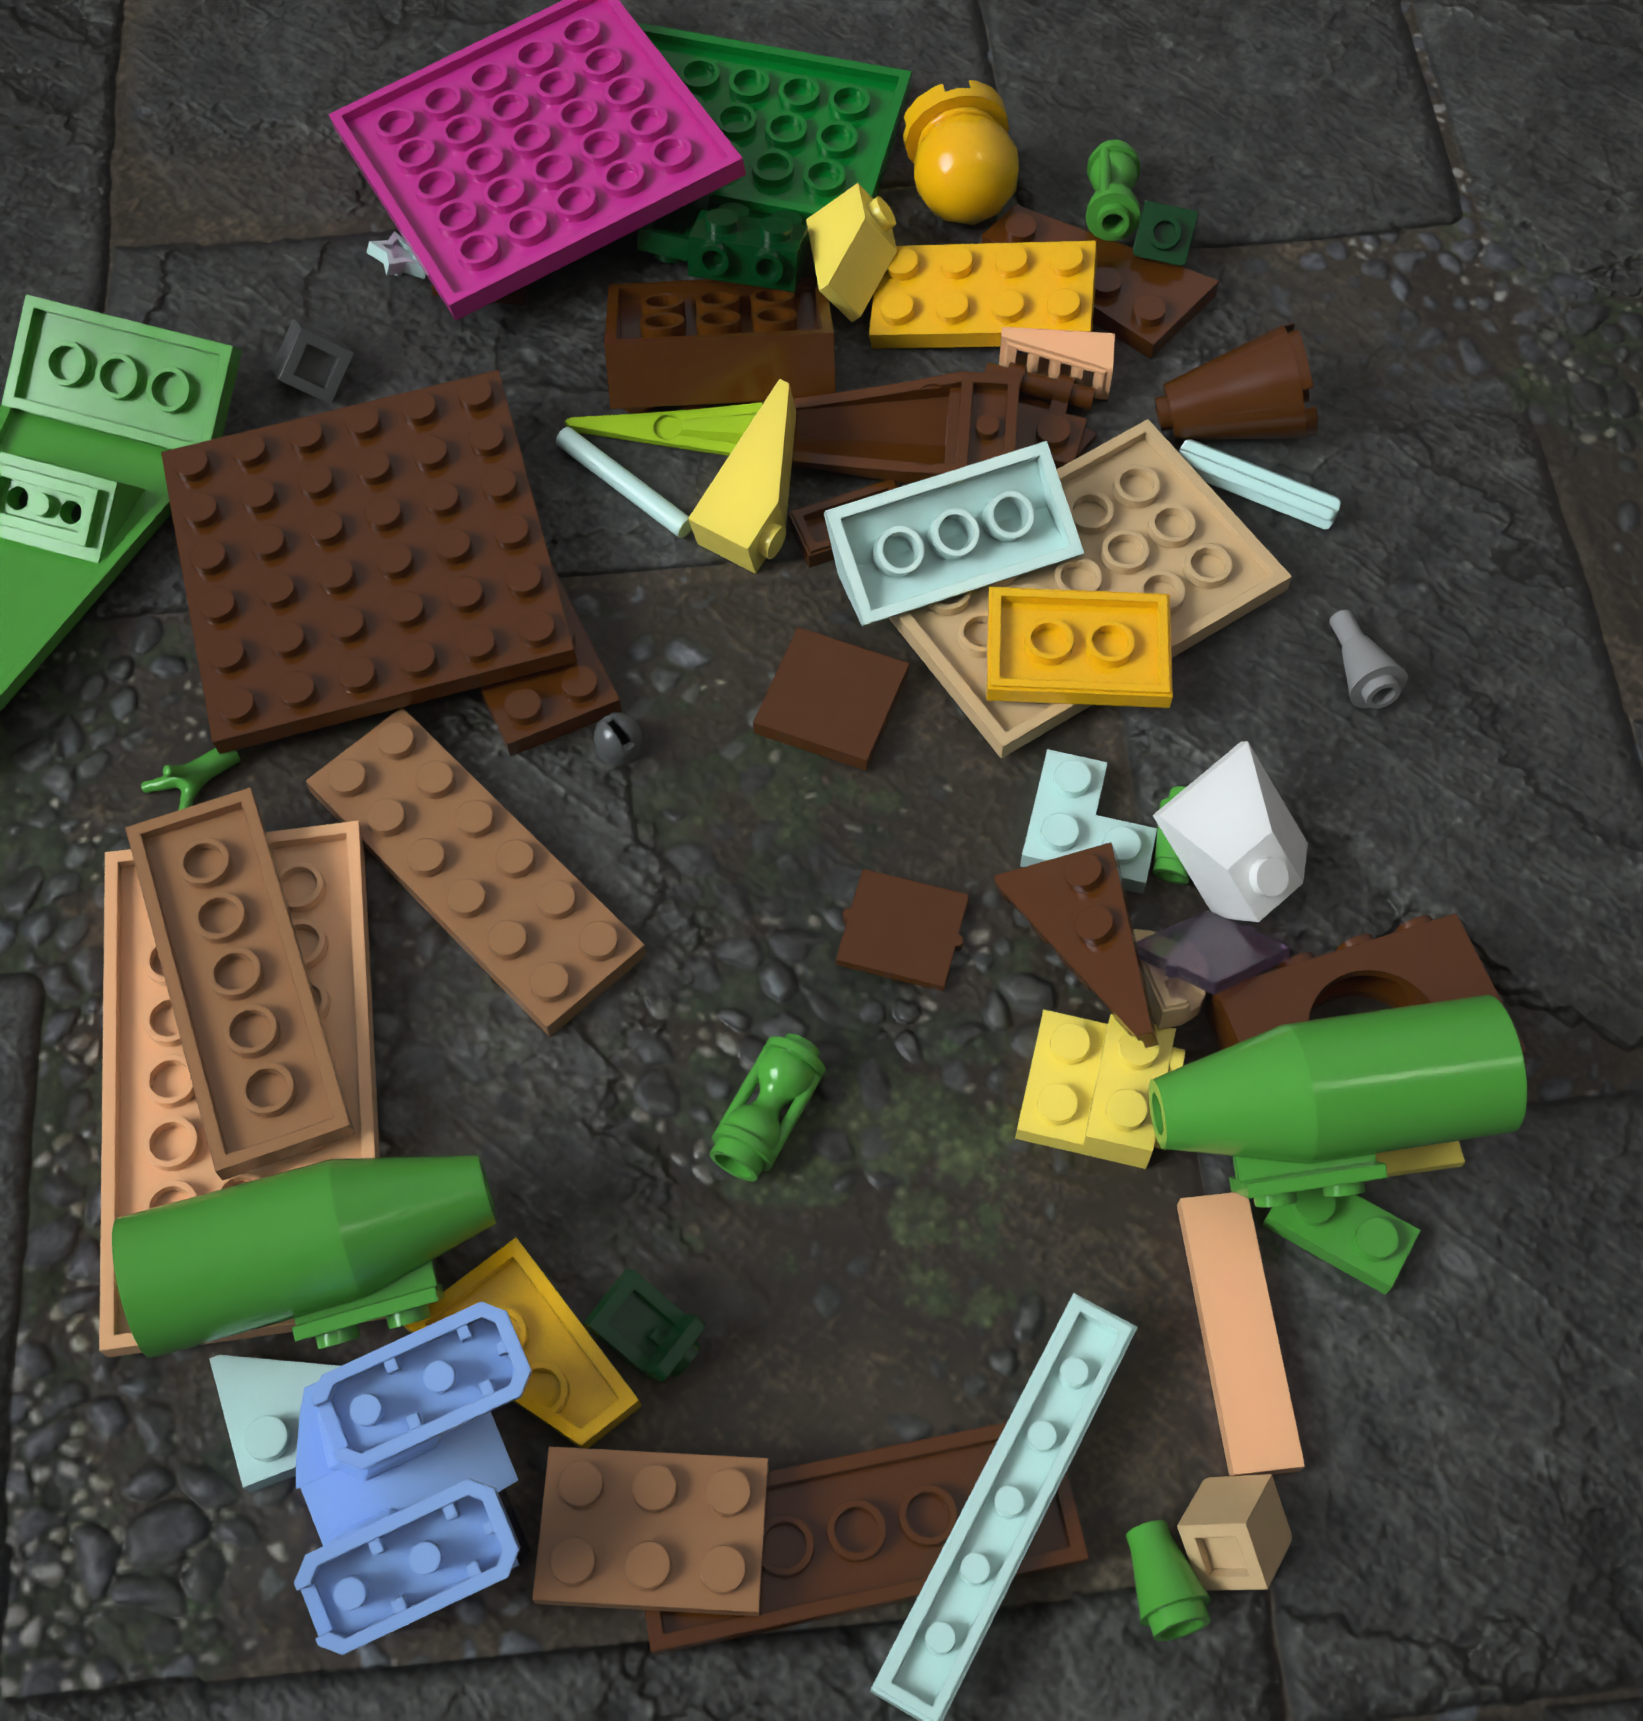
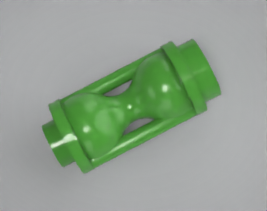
[1086,140,1141,241]
[710,1034,826,1182]

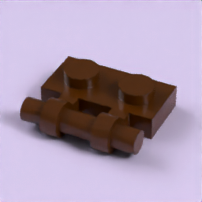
[984,362,1097,469]

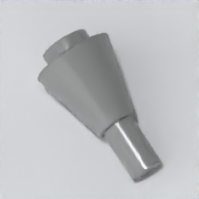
[1329,610,1408,709]

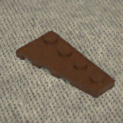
[981,204,1219,359]

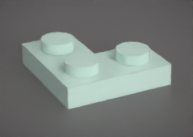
[1020,749,1157,894]

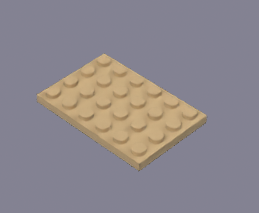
[889,419,1292,759]

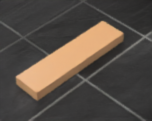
[1177,1192,1305,1476]

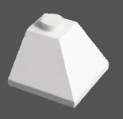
[1153,741,1308,922]

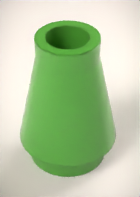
[1126,1520,1211,1642]

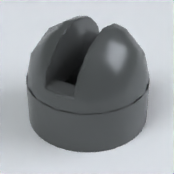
[594,712,644,766]

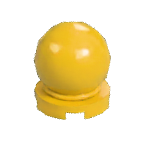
[903,80,1019,225]

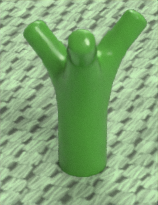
[141,748,241,810]

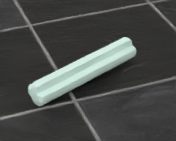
[1179,439,1341,530]

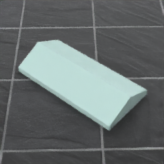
[824,441,1084,627]

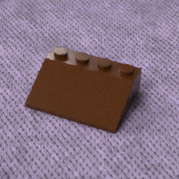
[604,274,836,414]

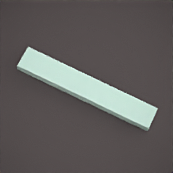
[870,1293,1138,1721]

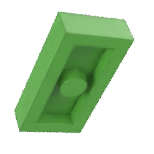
[1262,1188,1421,1295]

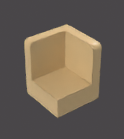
[1177,1474,1292,1591]

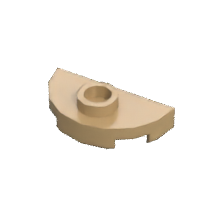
[1134,929,1209,1030]

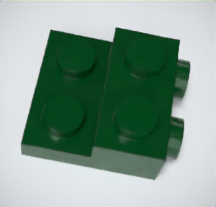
[688,203,812,292]

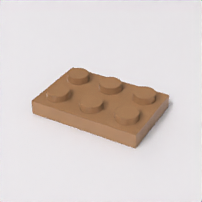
[532,1447,769,1616]

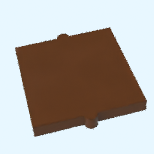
[836,869,969,992]

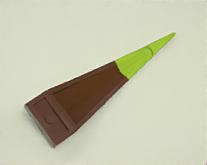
[565,371,1020,484]

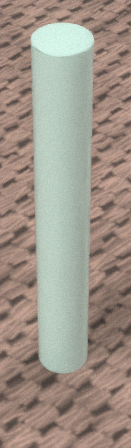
[556,427,692,538]

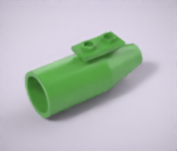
[1149,994,1527,1207]
[112,1155,497,1358]

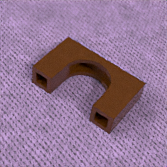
[1205,913,1528,1057]

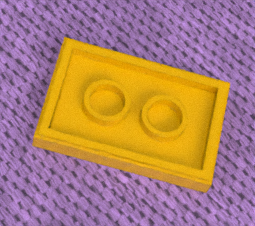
[986,587,1173,708]

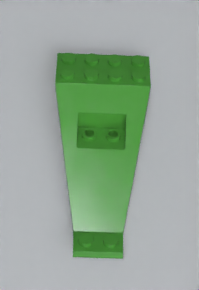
[0,294,242,712]

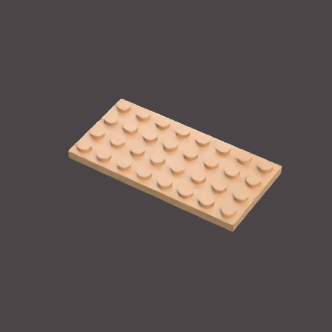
[99,820,386,1358]

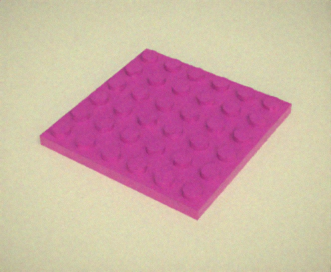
[328,0,746,321]

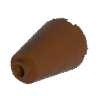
[1154,322,1318,440]

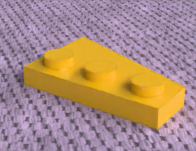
[404,1237,642,1449]

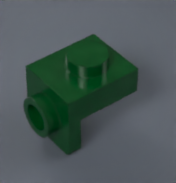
[637,192,713,263]
[582,1269,706,1381]

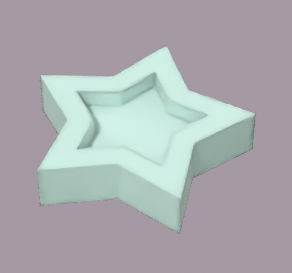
[367,231,426,279]

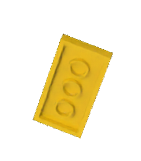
[869,241,1097,349]

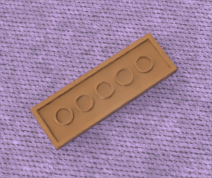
[306,707,646,1037]
[125,787,355,1181]

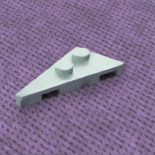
[209,1355,340,1493]

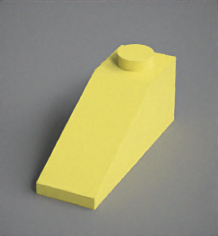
[688,379,796,574]

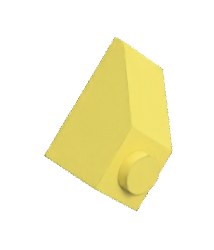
[806,183,897,322]

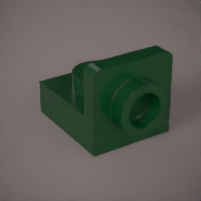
[1133,200,1199,267]

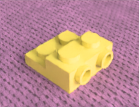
[1015,1009,1185,1169]

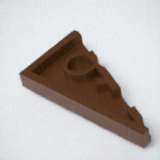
[994,842,1159,1048]

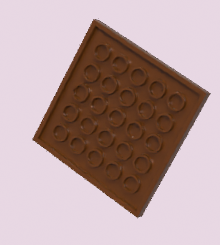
[161,370,577,754]

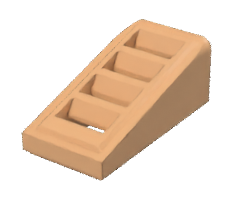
[999,327,1115,400]

